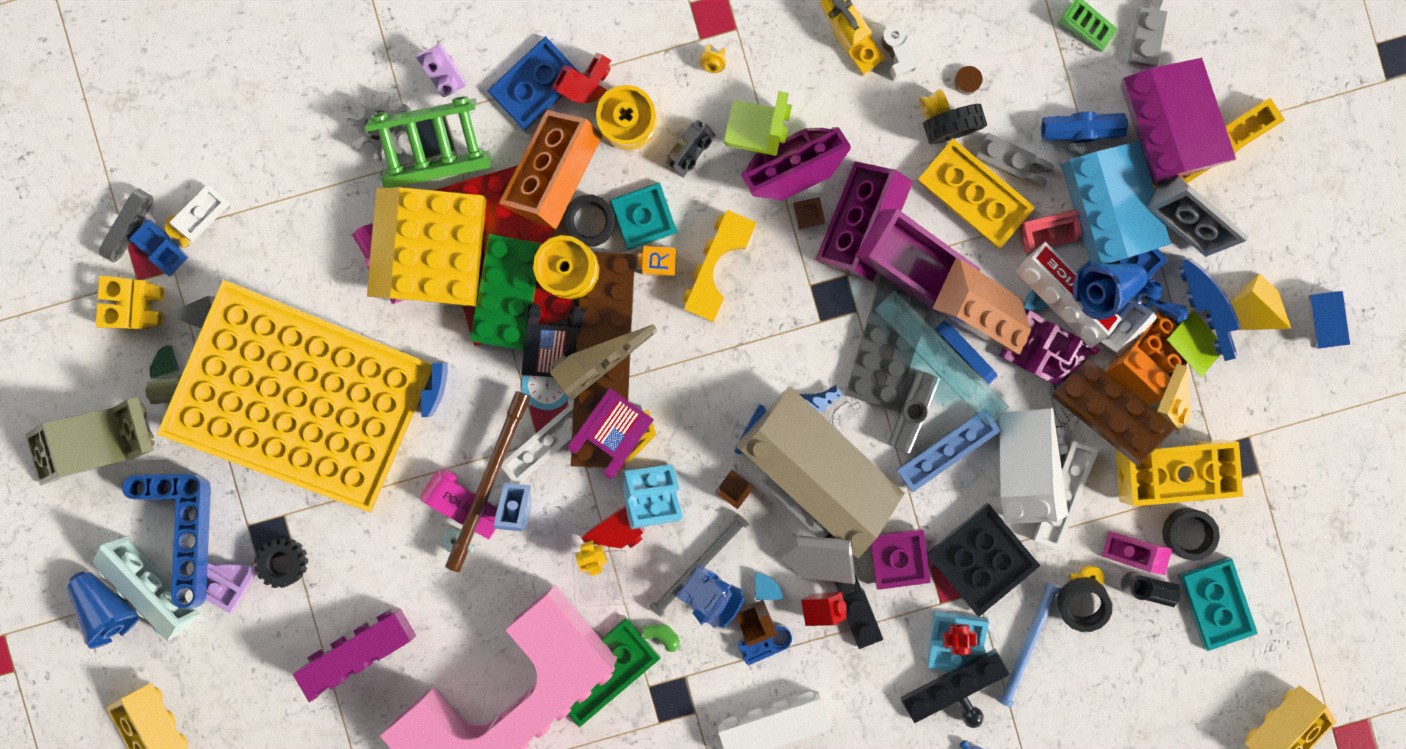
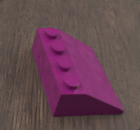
[1120,57,1236,186]

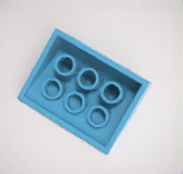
[1061,141,1171,265]

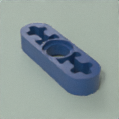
[934,320,998,386]

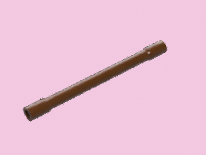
[445,391,531,572]

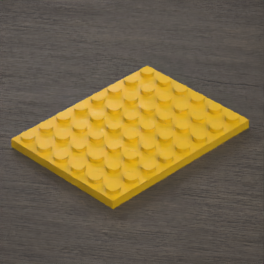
[157,279,432,513]

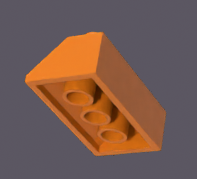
[499,110,603,229]

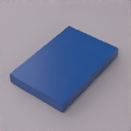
[487,36,580,131]

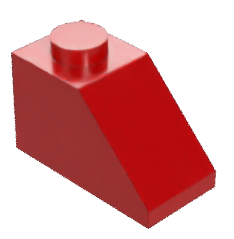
[581,505,645,549]

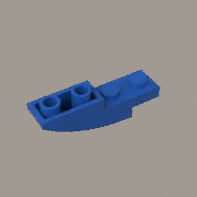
[1179,258,1241,361]

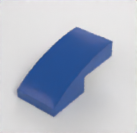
[129,219,189,277]
[421,363,448,417]

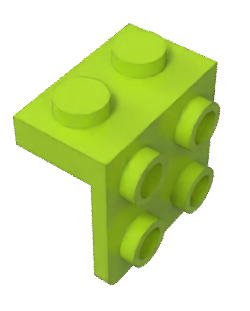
[724,91,792,156]

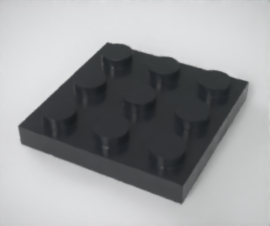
[927,503,1041,617]

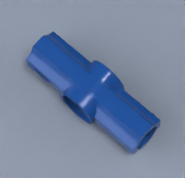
[1040,112,1128,143]

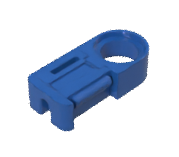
[738,624,792,665]

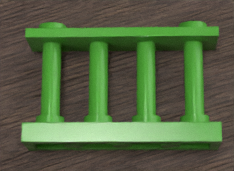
[365,96,492,188]

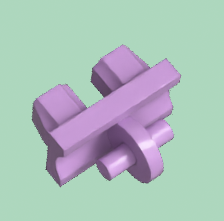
[416,43,466,97]

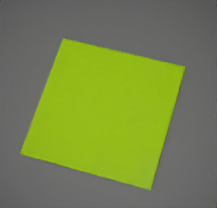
[1167,310,1219,378]

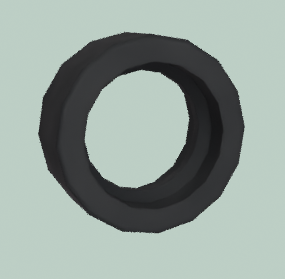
[564,194,616,247]
[1162,508,1220,561]
[1057,578,1113,632]

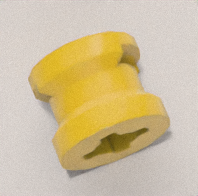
[919,89,950,120]

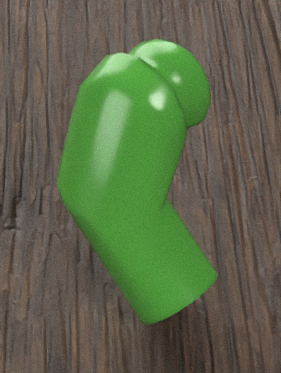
[643,624,680,652]

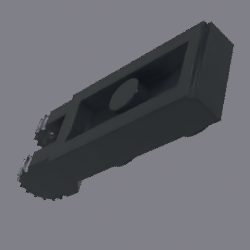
[834,572,884,649]

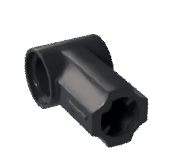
[1121,572,1181,608]

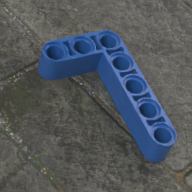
[122,474,211,609]

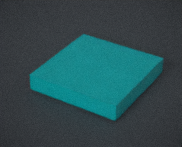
[610,182,678,251]

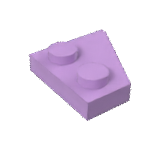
[189,563,258,614]

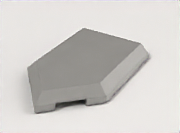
[774,535,855,584]

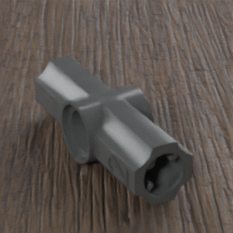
[887,370,940,453]

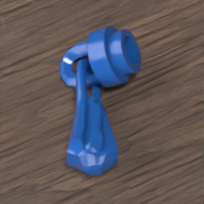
[1136,279,1188,324]

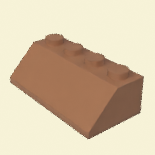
[932,258,1031,355]

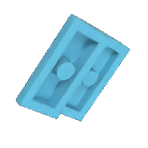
[622,464,683,529]
[927,611,989,671]

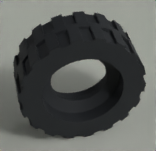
[923,103,987,145]

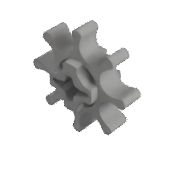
[346,92,411,161]

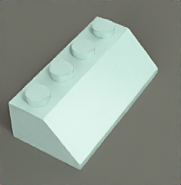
[92,537,201,641]

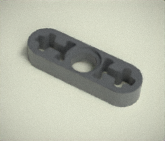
[99,188,153,263]

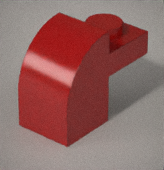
[551,53,612,104]

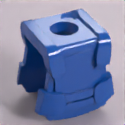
[676,565,744,628]

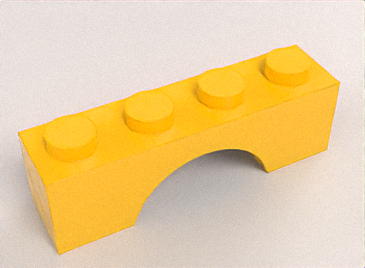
[681,210,757,323]

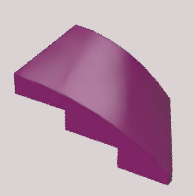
[999,309,1101,385]

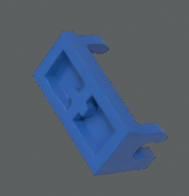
[1309,291,1350,349]

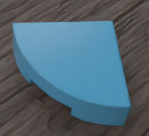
[1023,288,1049,311]
[755,572,783,600]

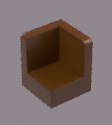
[716,469,754,510]
[736,599,778,646]

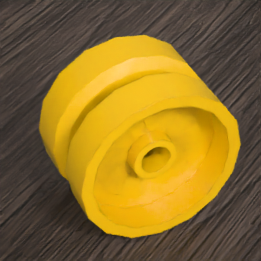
[596,85,657,151]
[533,235,600,300]

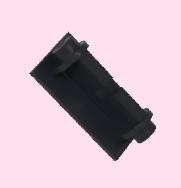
[665,120,715,177]

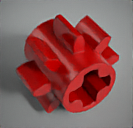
[943,624,977,655]

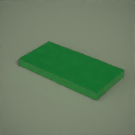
[568,617,661,728]

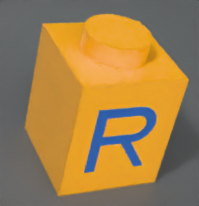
[637,246,677,277]

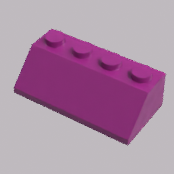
[815,161,913,282]

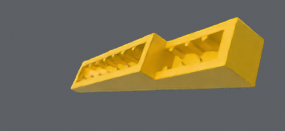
[1154,97,1285,191]

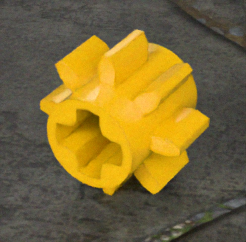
[575,540,608,577]

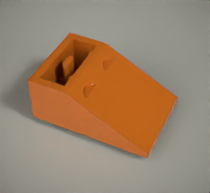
[1105,310,1187,406]

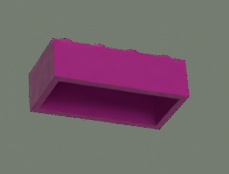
[855,209,980,314]

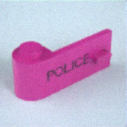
[419,468,498,540]

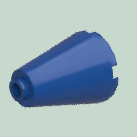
[1073,263,1148,320]
[67,571,139,649]

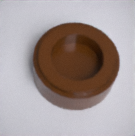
[954,66,983,95]

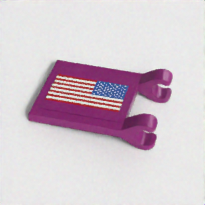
[567,388,654,479]

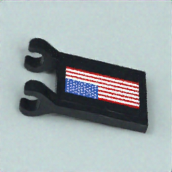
[521,303,584,377]

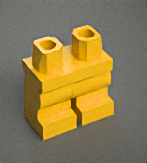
[96,275,165,330]

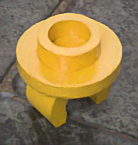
[699,44,726,73]

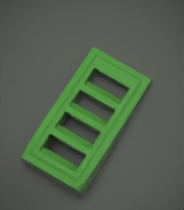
[1057,0,1118,52]

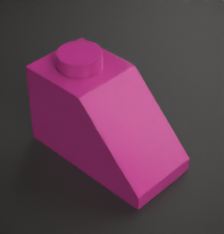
[1102,531,1172,575]

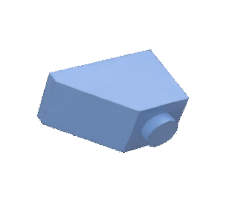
[494,483,531,532]

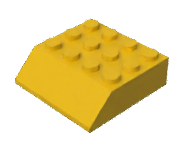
[367,187,486,307]

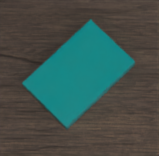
[1178,557,1258,651]

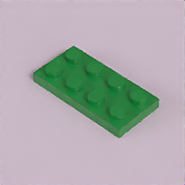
[470,234,542,351]

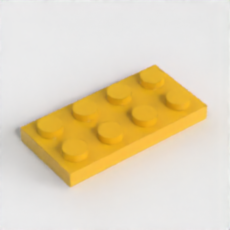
[917,138,1035,249]

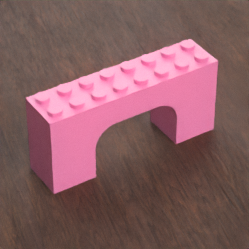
[380,585,617,749]

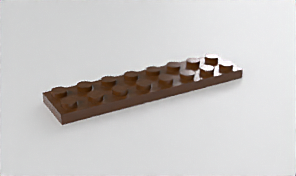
[570,252,635,469]

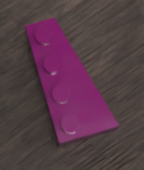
[292,609,416,703]

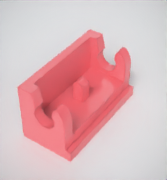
[1019,210,1082,254]

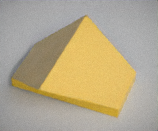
[1230,273,1291,330]

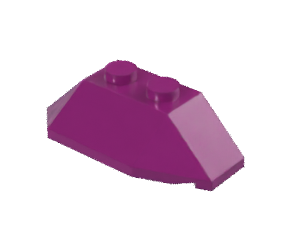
[741,127,851,201]

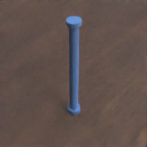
[997,582,1061,707]

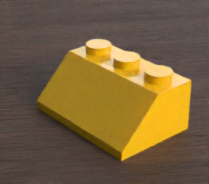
[105,683,188,749]
[1244,685,1336,749]

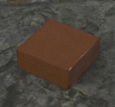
[793,197,825,230]

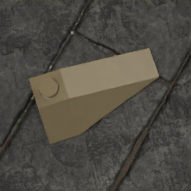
[550,324,658,400]

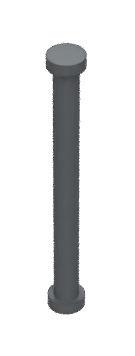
[650,513,749,617]

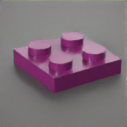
[870,528,930,590]

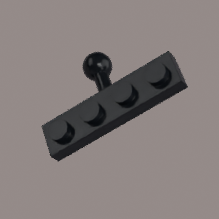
[901,648,1010,728]

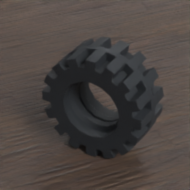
[254,538,308,588]

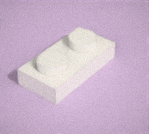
[169,185,230,243]
[1100,300,1157,357]

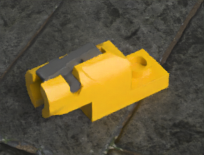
[819,0,886,76]

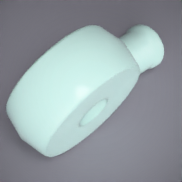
[442,528,475,553]

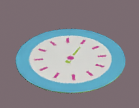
[522,376,569,410]

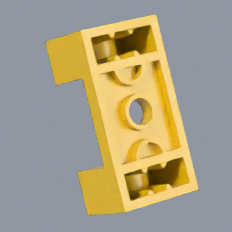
[1115,439,1243,506]

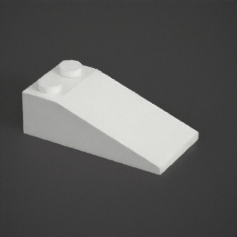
[999,408,1068,524]

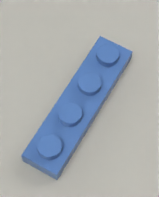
[896,409,1001,493]

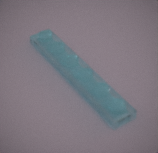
[874,290,1009,426]

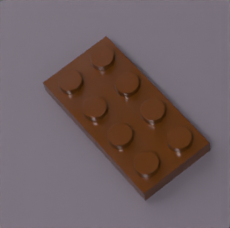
[1052,358,1176,467]

